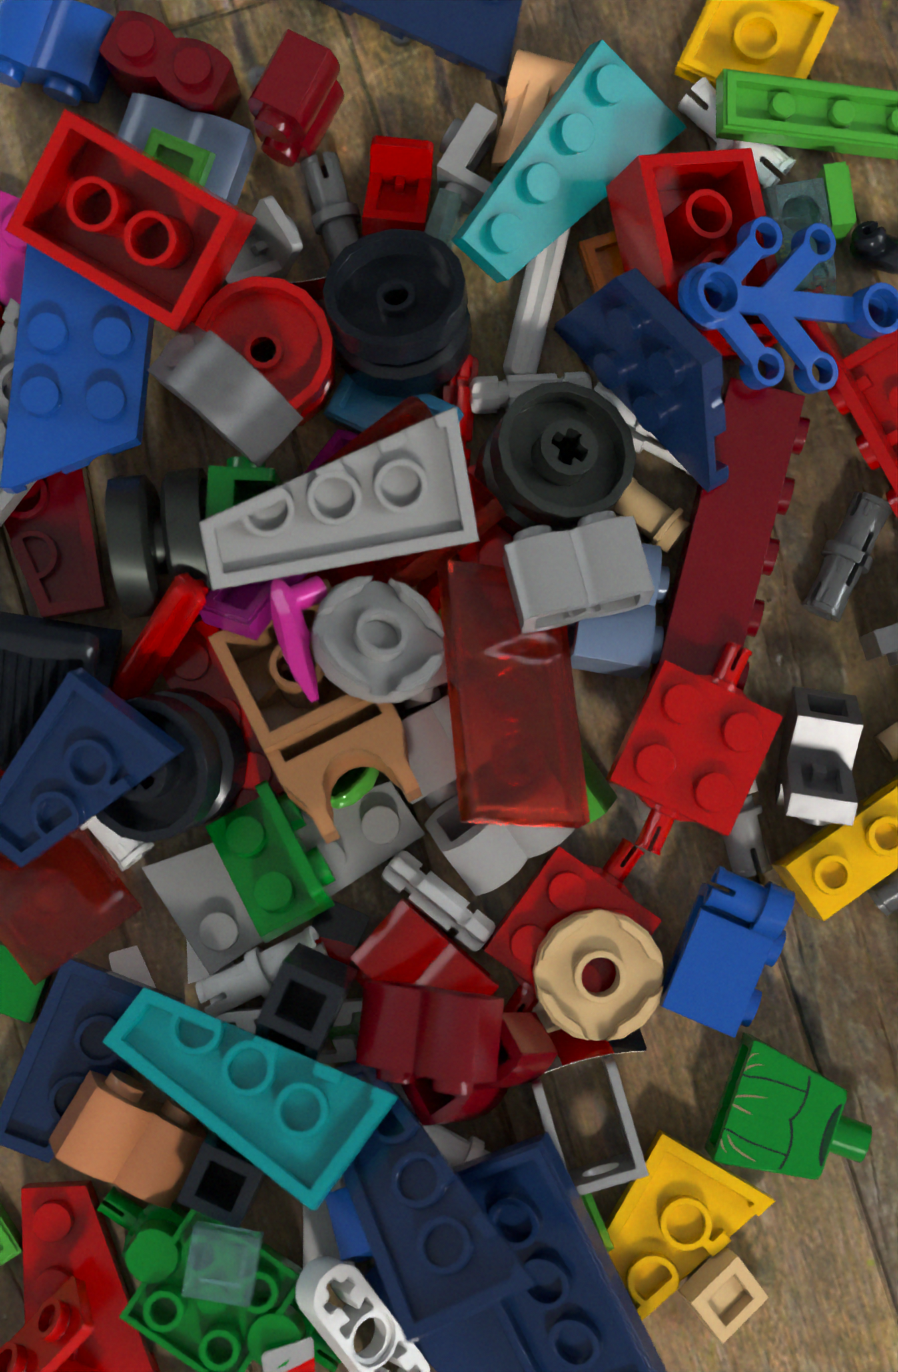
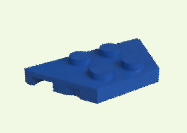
[0,243,155,494]

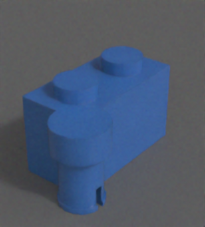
[659,865,795,1038]

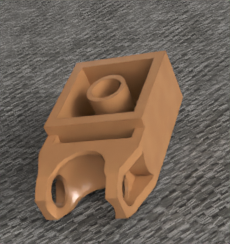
[208,579,422,844]

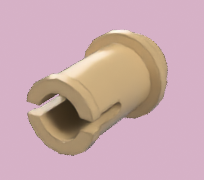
[610,476,691,554]

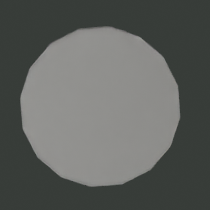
[310,576,445,703]

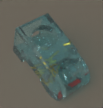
[762,177,837,295]

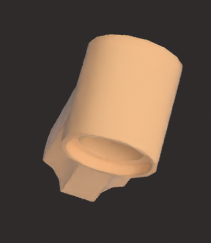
[491,49,576,174]

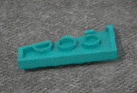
[451,39,687,283]
[102,987,399,1211]

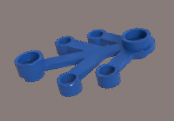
[678,216,898,394]

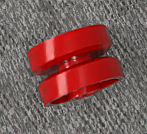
[195,276,338,428]

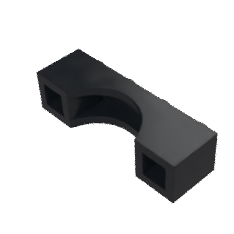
[177,943,358,1231]

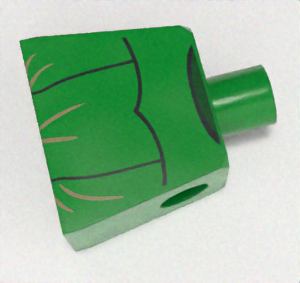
[704,1032,872,1180]

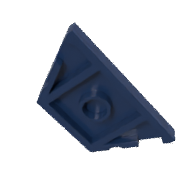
[554,268,729,493]

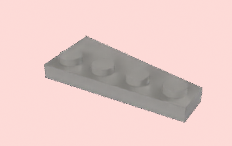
[199,407,479,590]
[142,781,425,975]

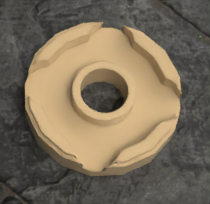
[532,908,664,1041]

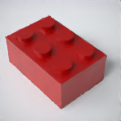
[5,109,257,332]
[606,148,778,361]

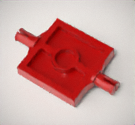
[605,641,783,856]
[482,837,662,1013]

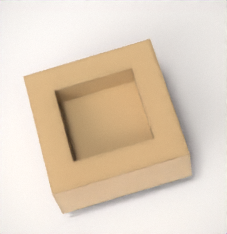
[677,1246,769,1344]

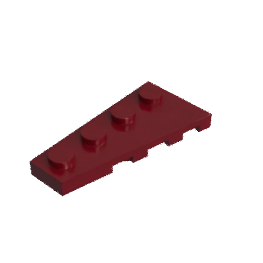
[4,467,110,619]

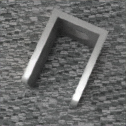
[531,1055,649,1196]

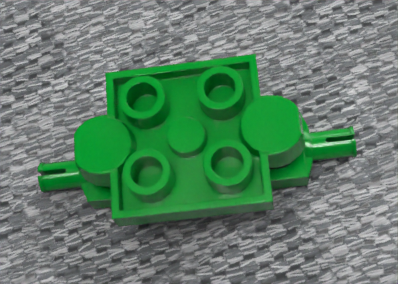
[97,1186,341,1372]

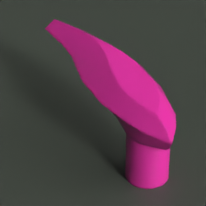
[270,576,327,702]

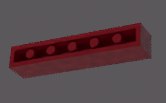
[646,377,810,692]

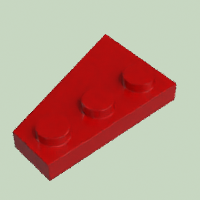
[21,1180,160,1372]

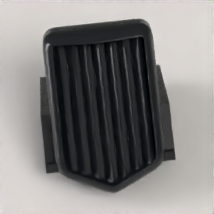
[0,611,122,772]

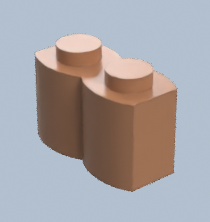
[49,1070,207,1209]

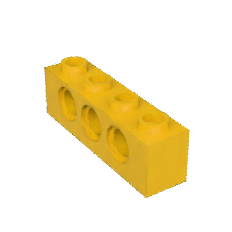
[772,774,898,921]

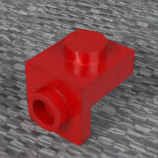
[362,135,434,236]

